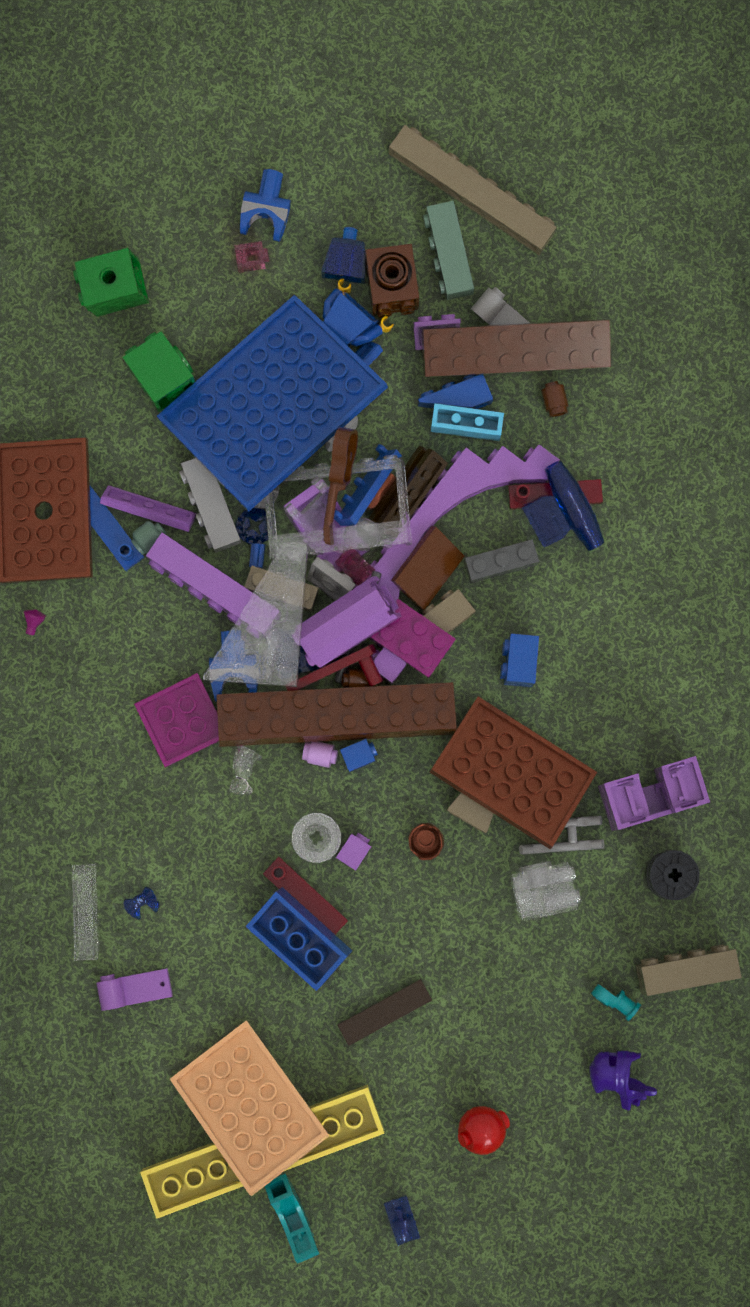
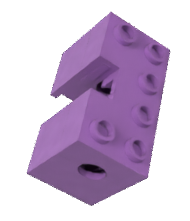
[598,756,710,831]

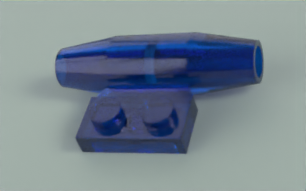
[522,460,604,551]

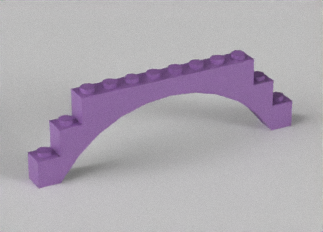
[354,445,561,685]

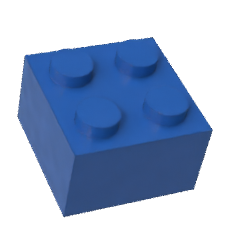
[500,634,539,687]

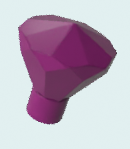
[24,609,46,635]

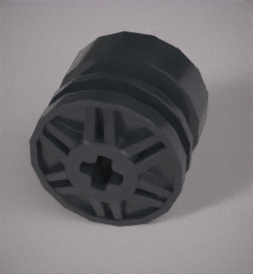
[645,850,700,900]

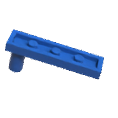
[90,486,145,571]

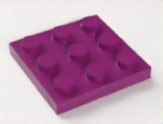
[134,673,219,768]

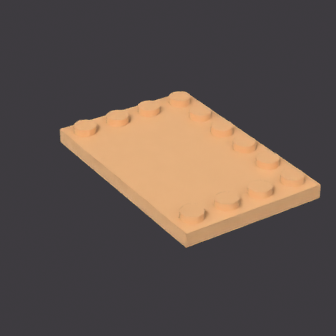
[170,1021,330,1196]

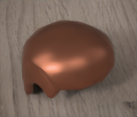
[408,823,444,860]

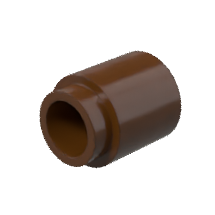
[541,381,569,417]
[341,669,377,688]

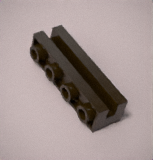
[367,446,448,539]

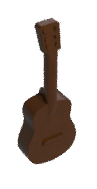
[323,427,358,545]

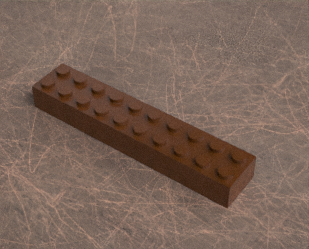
[217,682,457,747]

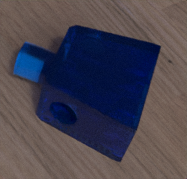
[321,227,365,284]

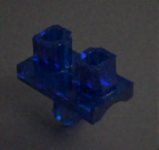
[384,1195,420,1246]

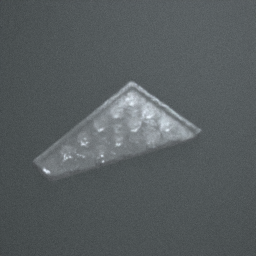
[203,542,308,687]

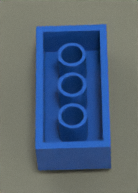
[246,887,352,991]

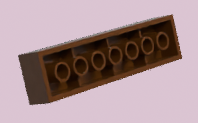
[422,319,611,377]

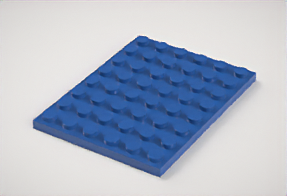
[157,295,388,512]

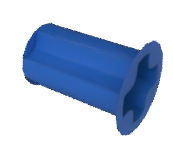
[249,543,267,568]

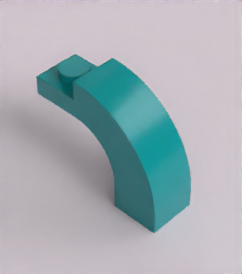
[265,1173,320,1264]

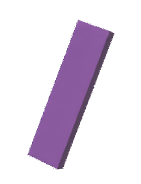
[100,486,196,532]

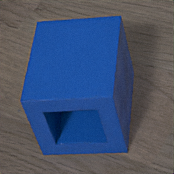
[340,739,378,772]

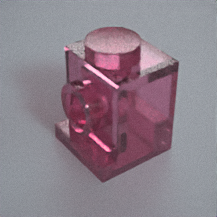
[234,241,270,273]
[335,545,375,586]

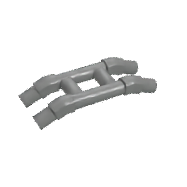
[518,816,604,854]

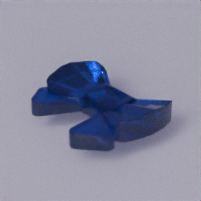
[123,887,160,919]

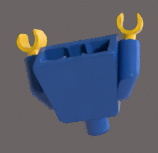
[322,279,394,347]

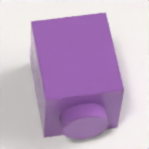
[336,833,371,870]

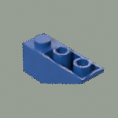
[418,374,493,409]

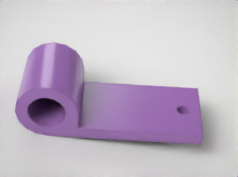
[96,968,173,1011]

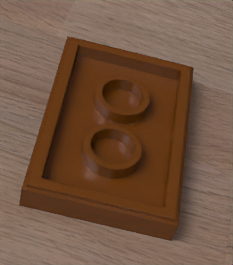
[391,526,464,610]

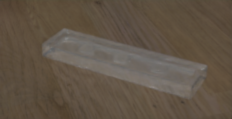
[72,864,99,961]

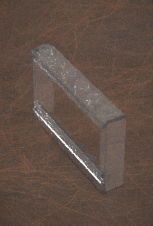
[265,455,412,561]

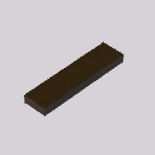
[337,979,432,1046]

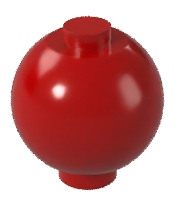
[458,1106,510,1155]

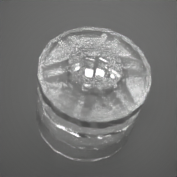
[292,813,342,863]

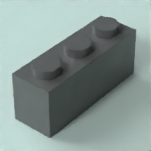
[464,539,539,584]

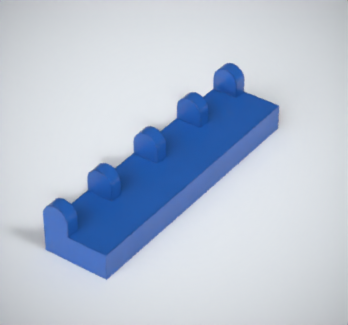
[334,444,402,526]

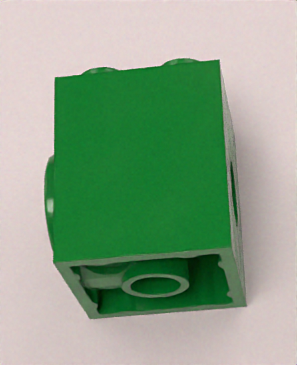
[73,248,149,317]
[123,331,195,412]

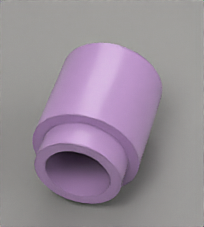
[302,742,338,768]

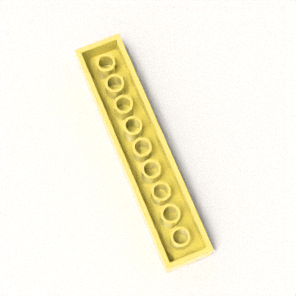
[140,1085,384,1219]

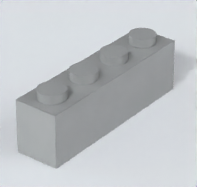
[179,458,241,553]

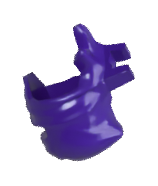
[589,1051,657,1111]

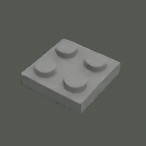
[306,557,356,601]

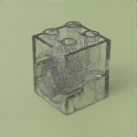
[509,861,581,922]

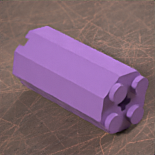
[292,576,401,668]

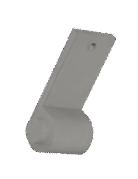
[471,287,530,325]

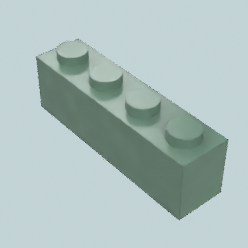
[423,201,474,300]

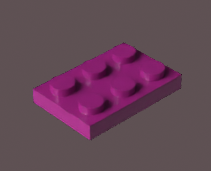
[371,599,456,678]

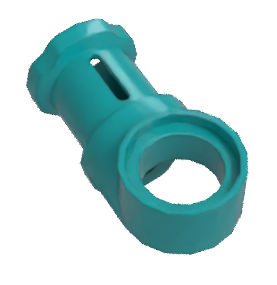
[591,984,641,1021]

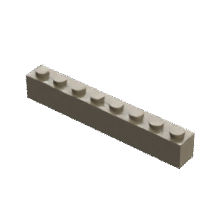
[389,125,557,255]

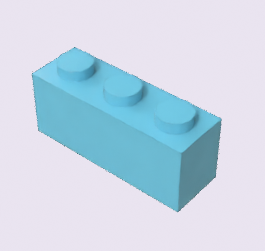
[431,404,504,441]

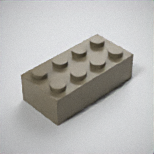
[636,944,742,996]

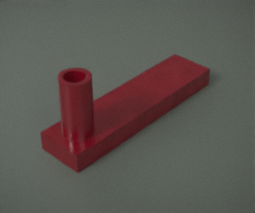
[508,479,603,510]
[285,644,383,691]
[263,857,348,935]

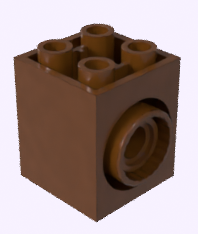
[365,244,419,318]

